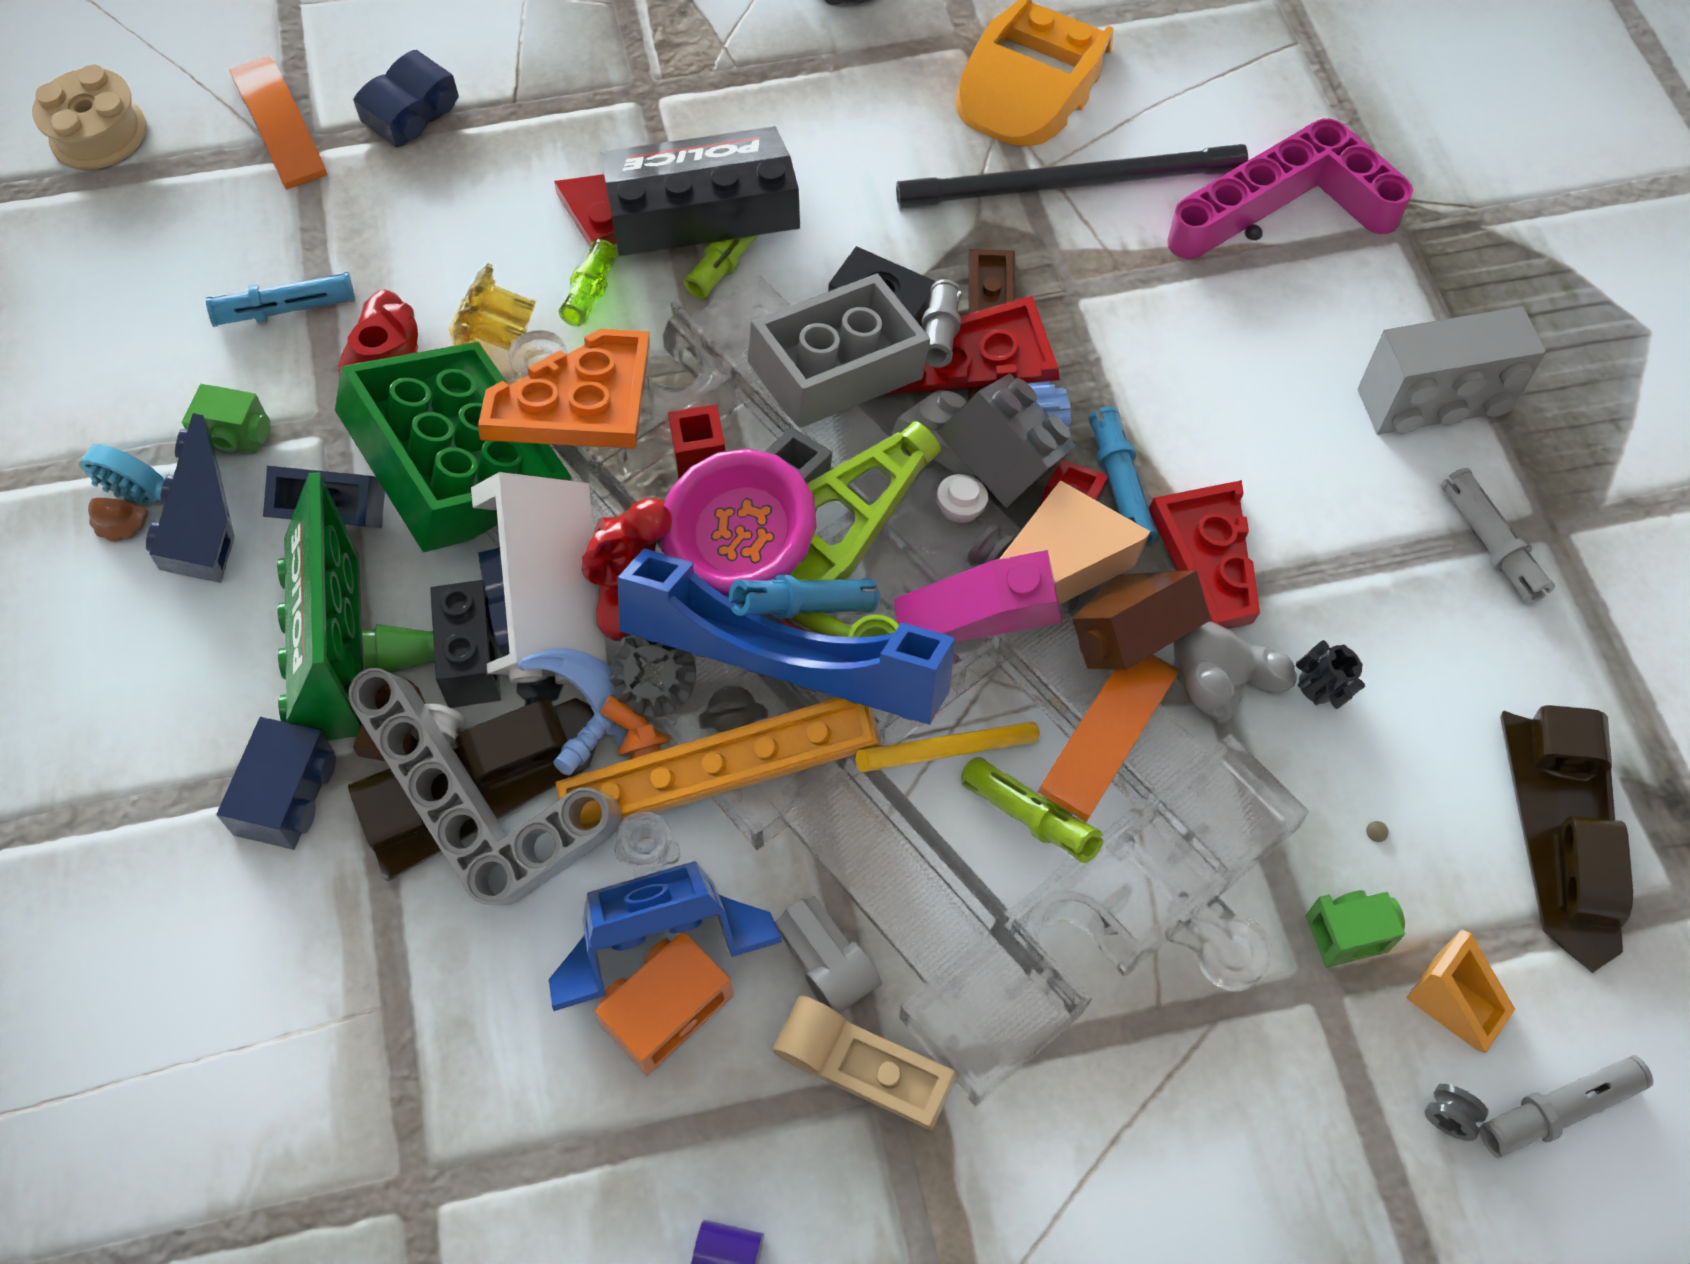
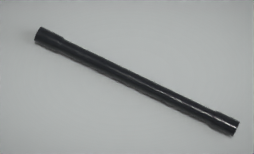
[896,144,1249,208]

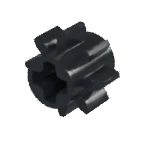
[1295,640,1365,709]

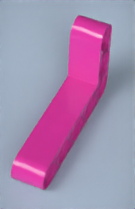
[1167,118,1413,259]

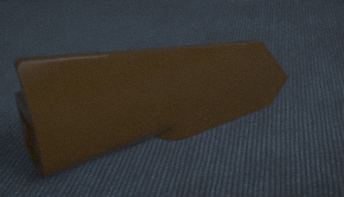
[348,698,597,881]
[1500,705,1633,973]

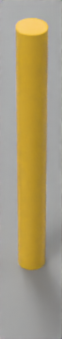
[855,722,1040,772]

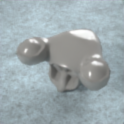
[1173,621,1298,725]

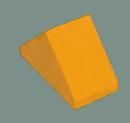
[1406,930,1515,1053]

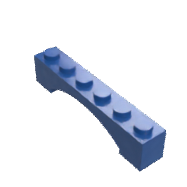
[618,549,955,725]

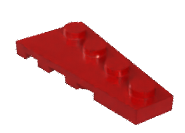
[883,296,1060,395]

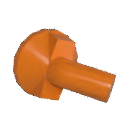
[599,695,670,759]

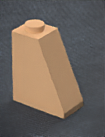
[1000,480,1150,605]

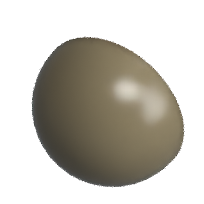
[1366,821,1389,842]

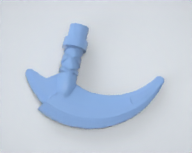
[518,648,629,775]

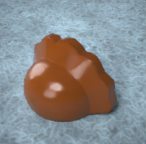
[88,498,149,542]

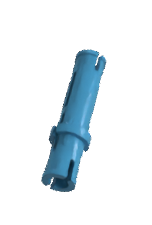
[205,272,355,327]
[1088,406,1159,547]
[729,575,880,619]

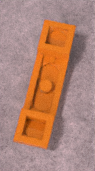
[229,56,328,190]
[1037,654,1180,822]

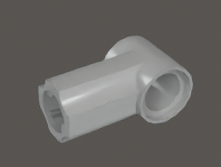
[775,896,882,1014]

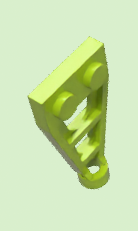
[790,421,941,580]

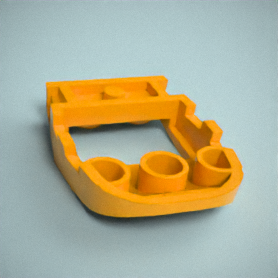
[955,0,1114,146]

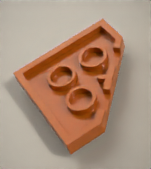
[478,329,650,449]

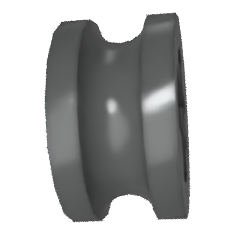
[967,524,1015,566]
[1424,1084,1489,1141]

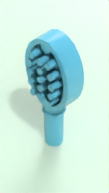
[79,444,164,505]

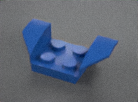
[548,861,782,1011]

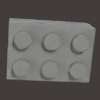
[747,273,931,429]
[1357,306,1546,435]

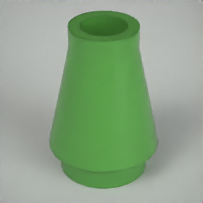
[362,624,435,673]

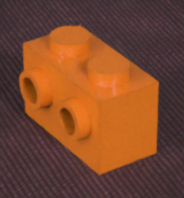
[594,932,734,1076]

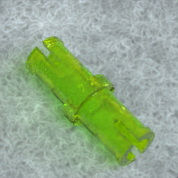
[558,239,618,327]

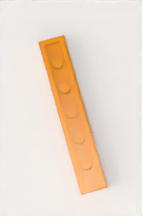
[555,697,881,830]

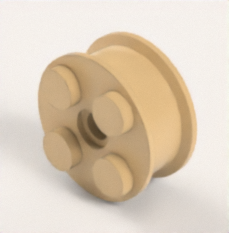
[32,64,147,170]

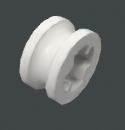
[411,704,466,745]

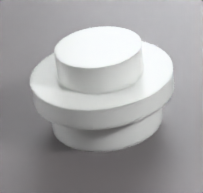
[936,474,988,523]

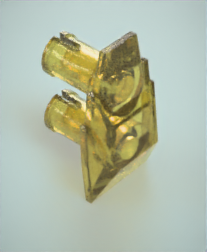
[449,263,536,356]

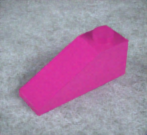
[894,550,1062,643]

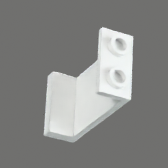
[471,472,608,684]

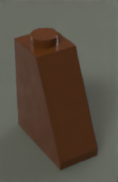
[1072,570,1211,670]

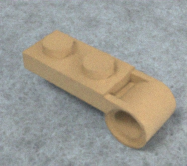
[772,996,957,1131]

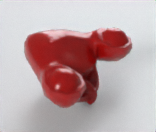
[338,289,419,376]
[581,498,672,641]

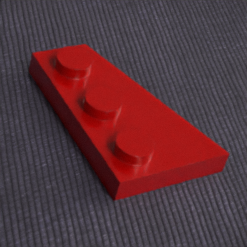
[1149,480,1260,629]

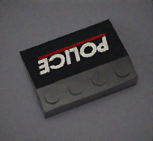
[600,126,800,256]

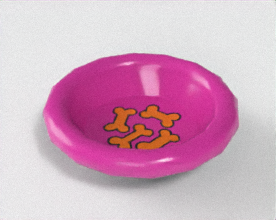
[660,448,817,598]

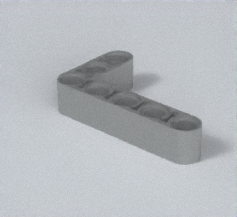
[349,668,622,905]

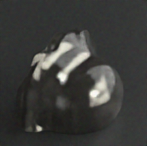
[698,685,768,733]

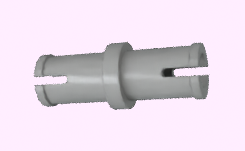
[922,279,961,367]

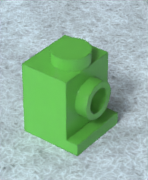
[181,383,270,453]
[1305,890,1405,968]

